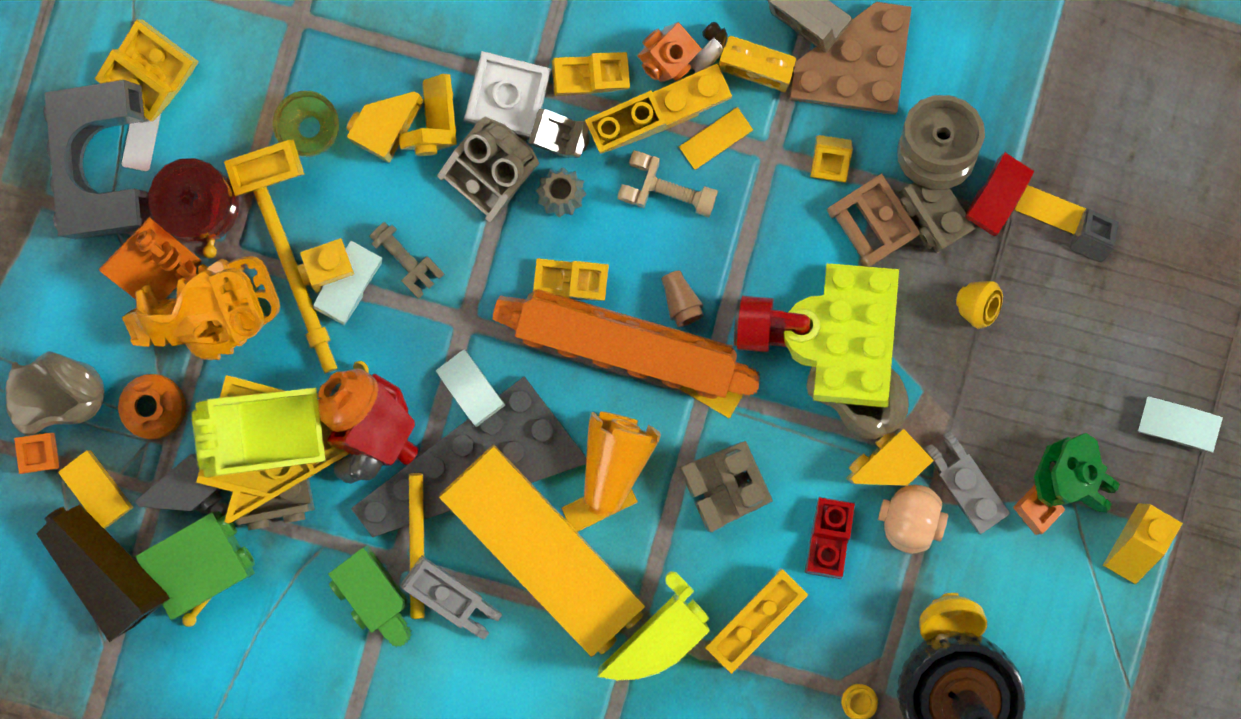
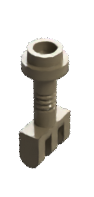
[369,222,445,299]

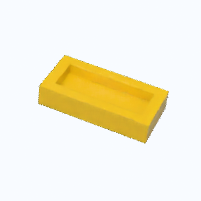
[224,139,305,196]
[58,450,134,529]

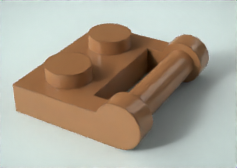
[826,173,921,267]

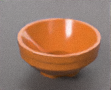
[318,369,378,432]
[118,374,186,439]

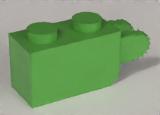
[328,546,412,647]

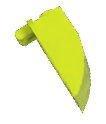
[192,388,326,477]
[597,571,710,680]

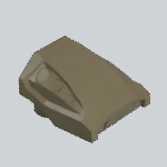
[437,117,540,223]

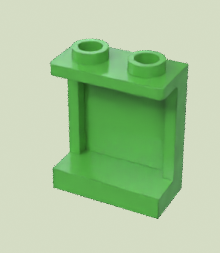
[135,511,255,620]

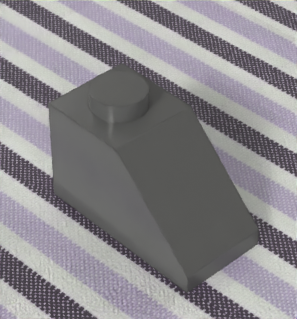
[135,454,224,511]

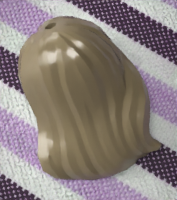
[5,351,104,435]
[806,367,909,440]

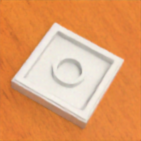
[464,51,551,139]

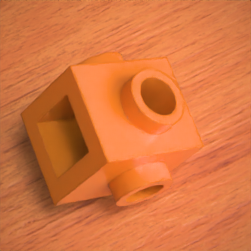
[637,22,702,82]

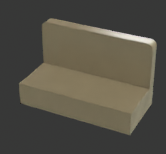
[767,0,852,53]

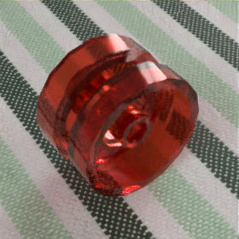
[149,158,239,243]

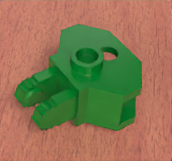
[1034,433,1120,513]

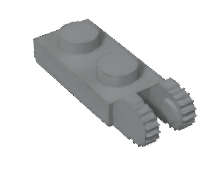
[924,431,1010,534]
[400,556,502,640]

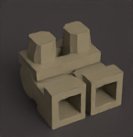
[678,441,773,533]

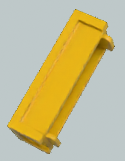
[705,567,808,674]

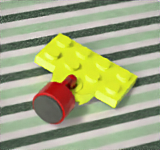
[734,263,899,408]

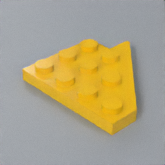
[196,375,349,523]

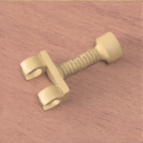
[617,150,718,218]

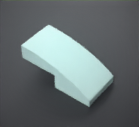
[313,241,382,326]
[436,349,505,427]
[1138,396,1223,453]

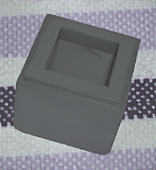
[1070,208,1119,262]

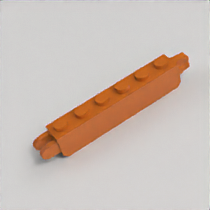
[492,289,760,399]

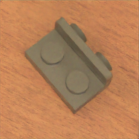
[898,182,976,253]
[236,478,315,530]

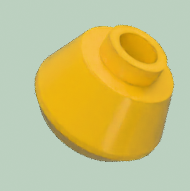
[956,281,1003,329]

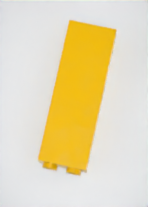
[439,444,645,657]

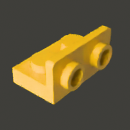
[719,36,796,92]

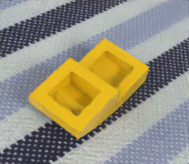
[551,52,630,96]
[533,258,609,301]

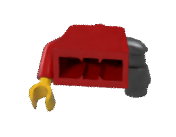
[326,361,418,484]

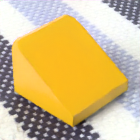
[810,135,853,183]

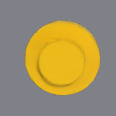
[841,684,878,719]

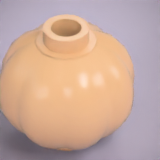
[878,484,948,554]

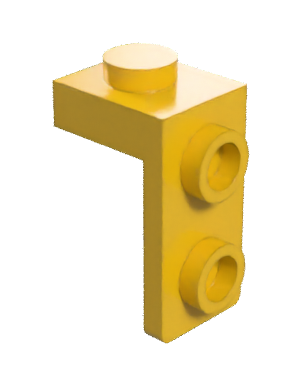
[399,74,457,156]

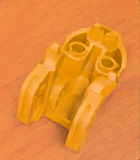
[122,256,280,360]

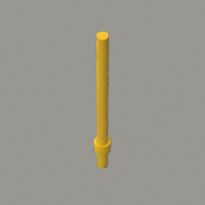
[253,187,338,374]

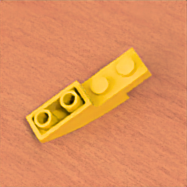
[585,63,732,154]

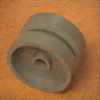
[897,95,985,189]

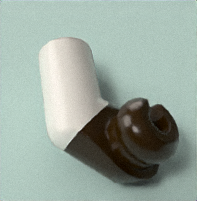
[689,22,728,72]

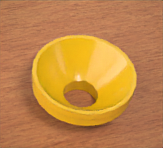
[919,593,987,641]

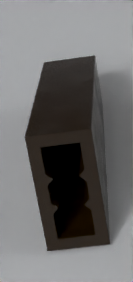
[36,504,170,642]

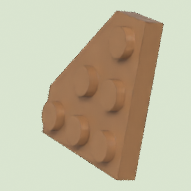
[789,2,912,115]

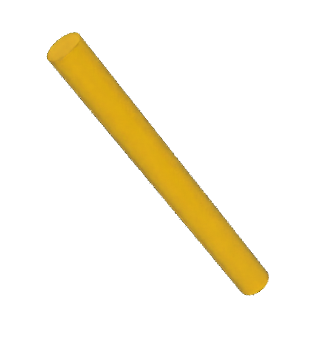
[409,473,425,619]

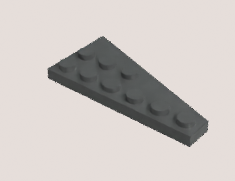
[351,376,586,537]

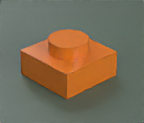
[14,433,59,474]
[1013,485,1065,535]

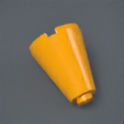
[584,411,661,517]

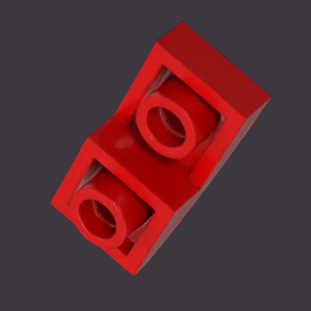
[965,152,1035,237]
[805,497,855,579]

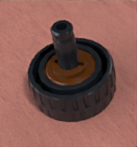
[897,631,1026,719]

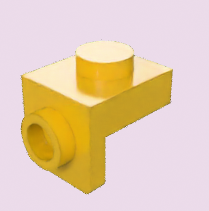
[298,238,355,293]

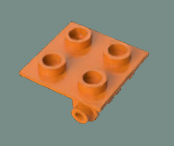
[98,217,202,300]

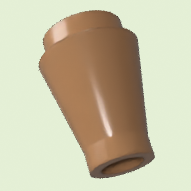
[661,270,704,327]

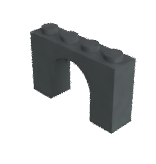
[43,80,154,240]

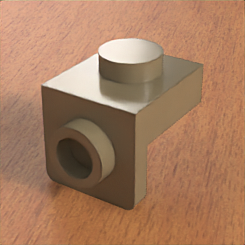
[528,109,590,158]

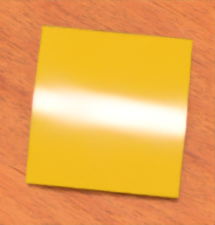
[95,19,199,122]

